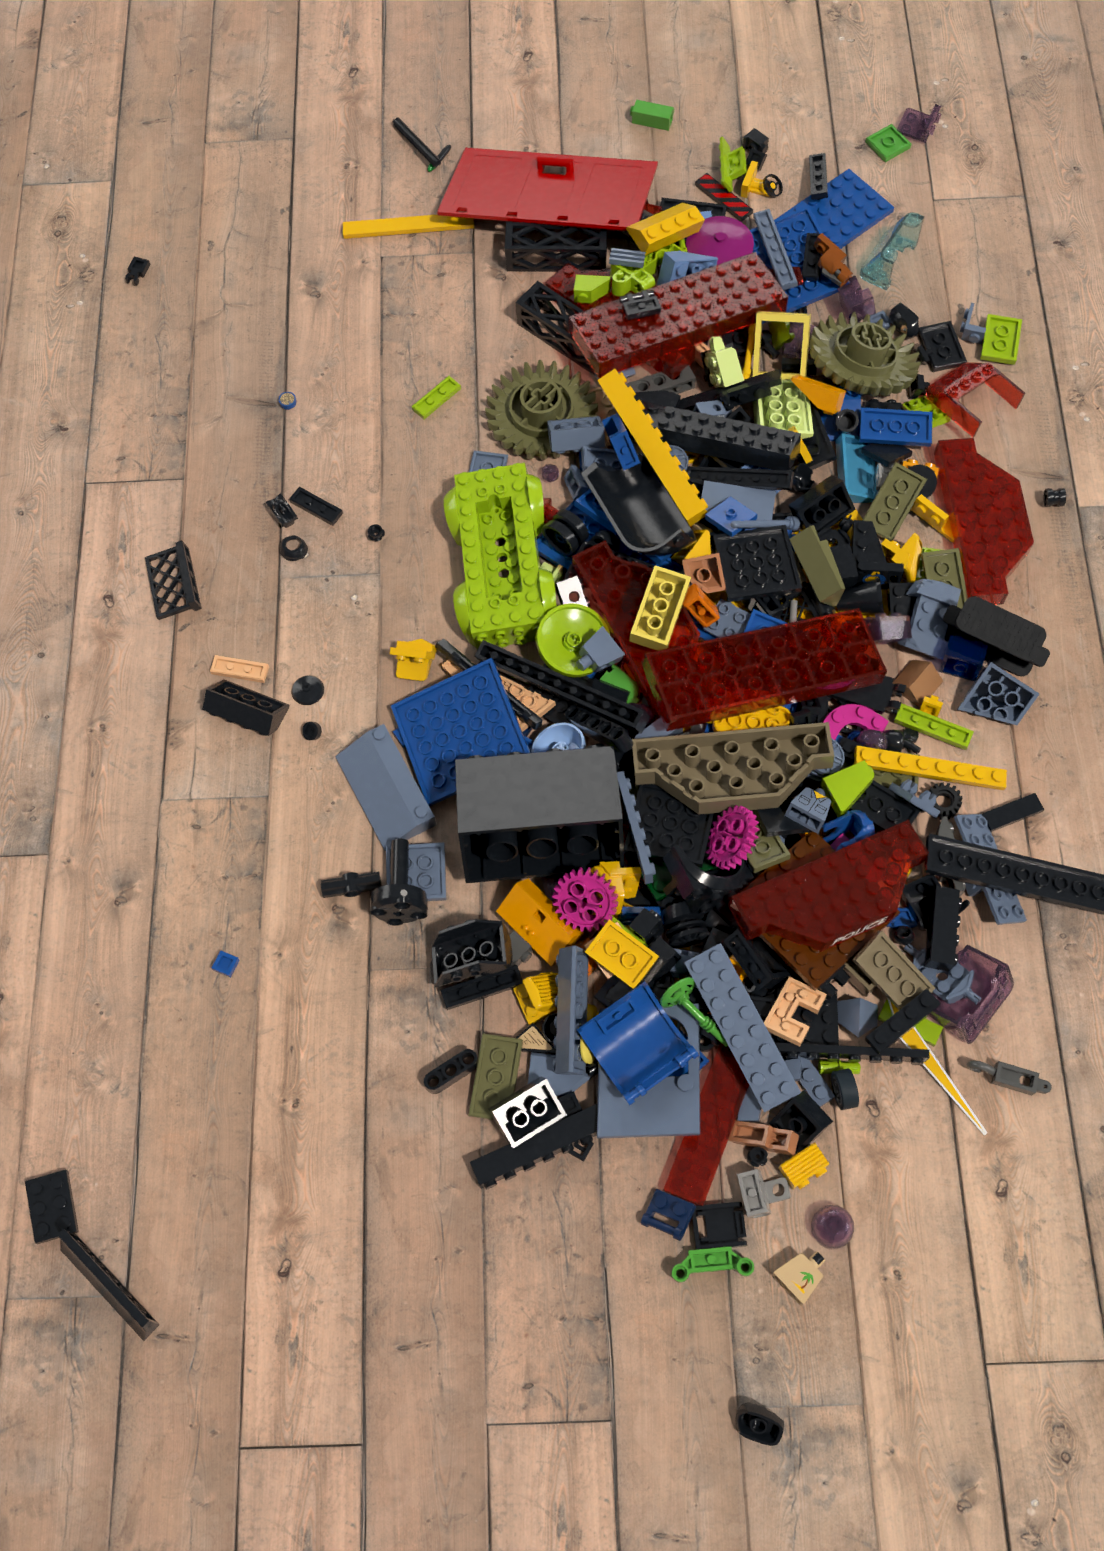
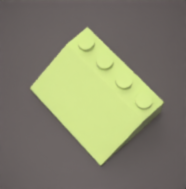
[752,380,814,439]

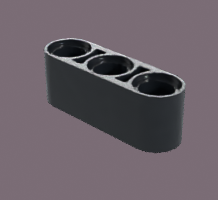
[424,1049,478,1094]

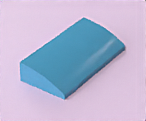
[835,433,877,503]

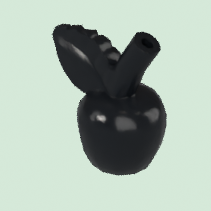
[879,728,921,754]

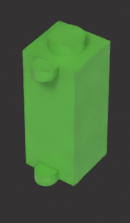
[630,99,675,131]

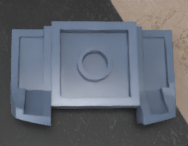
[896,579,961,660]

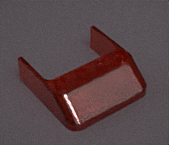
[925,362,1025,437]

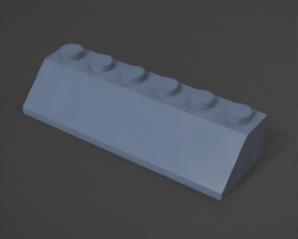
[553,946,588,1075]

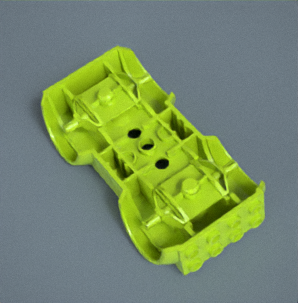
[443,463,556,650]

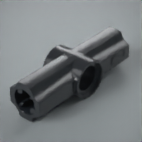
[321,871,382,898]

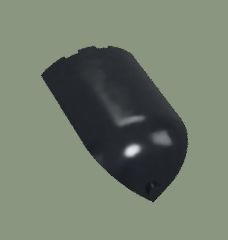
[581,454,697,556]

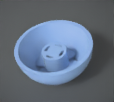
[531,723,586,753]

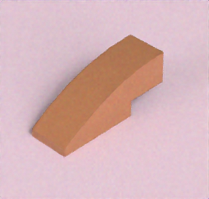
[728,1120,799,1156]

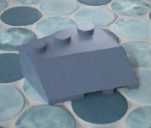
[957,661,1039,725]

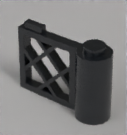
[779,582,836,629]

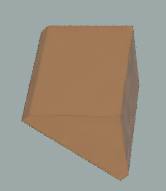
[893,660,943,708]

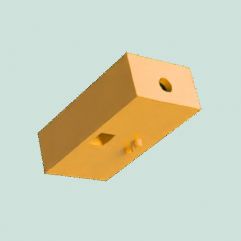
[496,878,584,966]

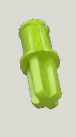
[818,1060,861,1074]

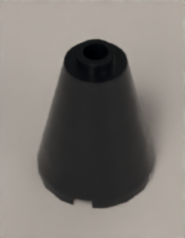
[834,578,884,615]

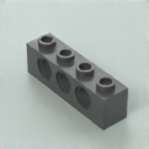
[626,362,696,394]

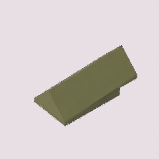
[789,525,845,607]

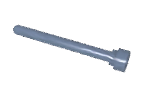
[731,516,800,531]

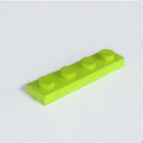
[894,703,974,750]

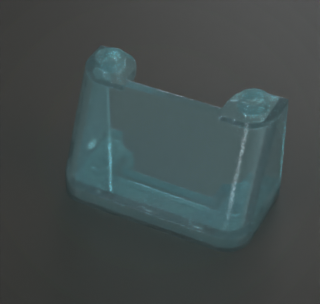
[860,212,924,291]

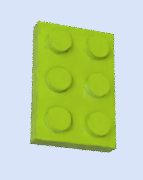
[980,314,1022,365]

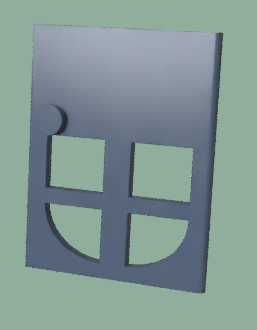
[597,1004,700,1139]

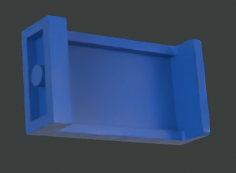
[602,413,640,470]

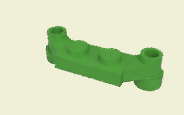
[672,1247,754,1283]

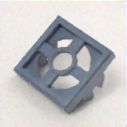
[889,779,940,817]

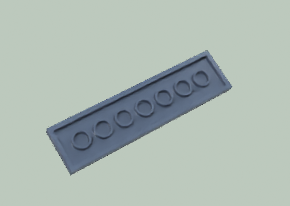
[684,943,801,1112]

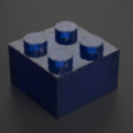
[938,635,988,682]

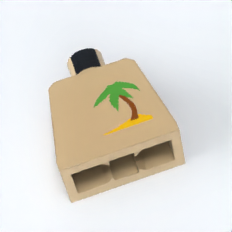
[772,1251,825,1306]

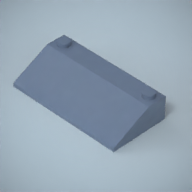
[335,724,437,851]

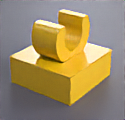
[920,695,943,717]

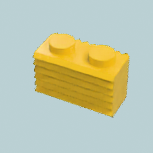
[778,1142,829,1190]

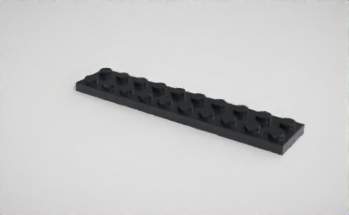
[924,833,1104,915]

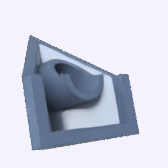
[837,998,878,1038]

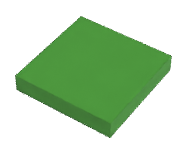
[865,124,912,162]

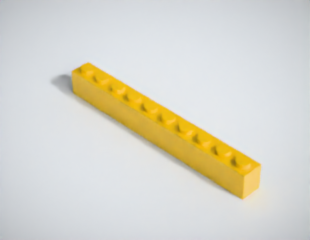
[597,369,708,526]

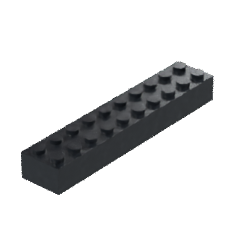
[620,400,801,470]

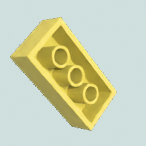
[629,566,691,653]

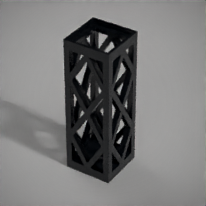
[505,222,607,272]
[515,281,617,376]

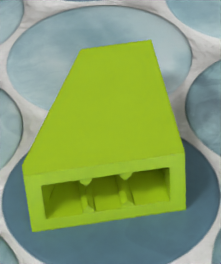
[820,760,874,817]

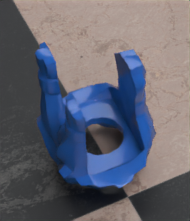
[822,810,875,856]

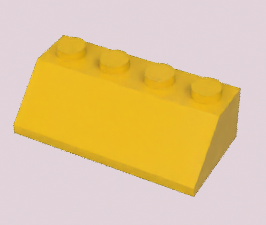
[626,203,705,255]

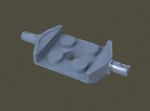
[904,944,981,1005]

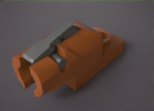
[814,233,853,288]

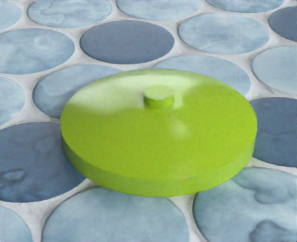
[536,603,611,677]

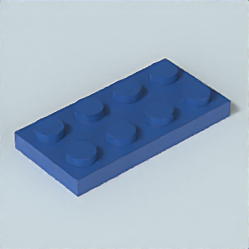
[859,407,932,447]

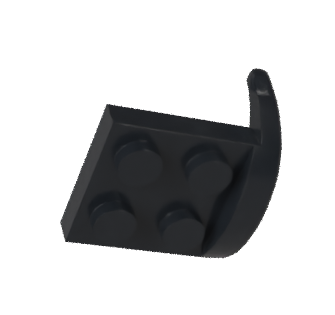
[898,874,970,931]

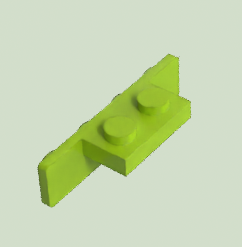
[719,136,747,192]

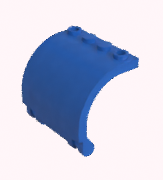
[577,981,699,1105]

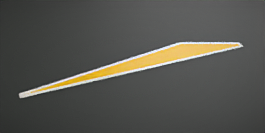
[888,999,987,1136]

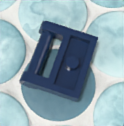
[641,1189,696,1241]

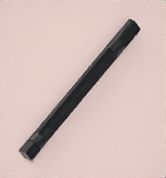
[435,639,543,730]

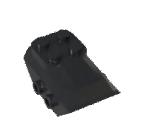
[430,919,513,988]

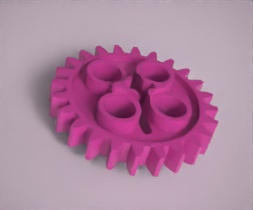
[706,805,759,870]
[552,867,619,932]

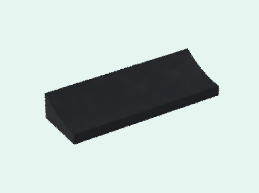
[57,1228,160,1341]

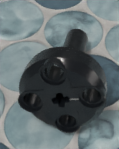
[370,838,428,926]

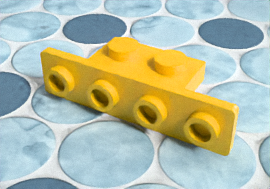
[910,494,965,543]

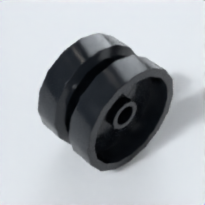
[542,509,589,556]

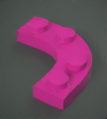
[821,704,889,740]

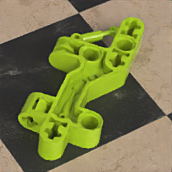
[610,239,687,296]

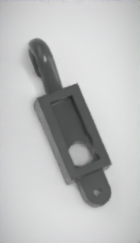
[967,1060,1052,1096]

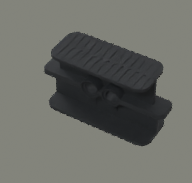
[943,596,1050,677]

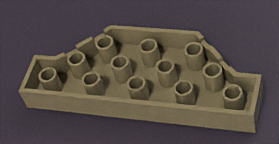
[632,722,834,814]

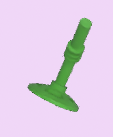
[660,977,728,1047]

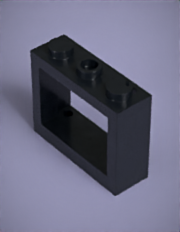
[724,927,793,991]

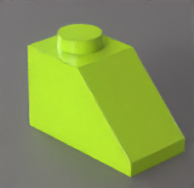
[574,275,611,303]

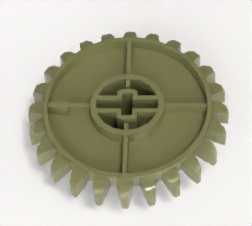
[809,312,921,397]
[485,360,598,460]

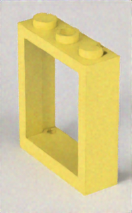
[752,311,811,380]

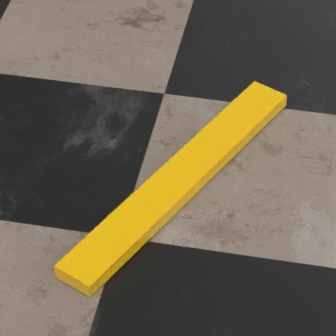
[343,214,474,239]

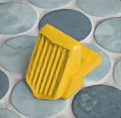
[881,533,922,583]
[390,639,437,681]
[590,861,641,914]
[513,971,558,1025]

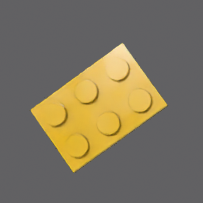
[585,919,659,989]

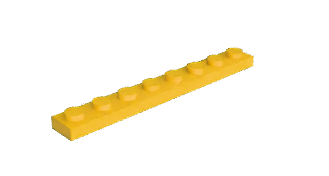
[854,746,1007,790]

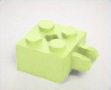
[704,336,744,388]

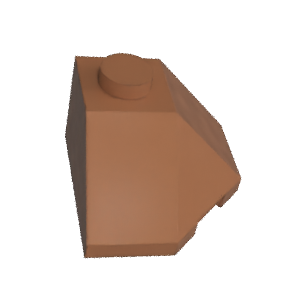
[682,553,726,594]

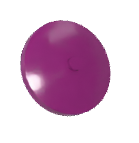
[686,216,754,275]

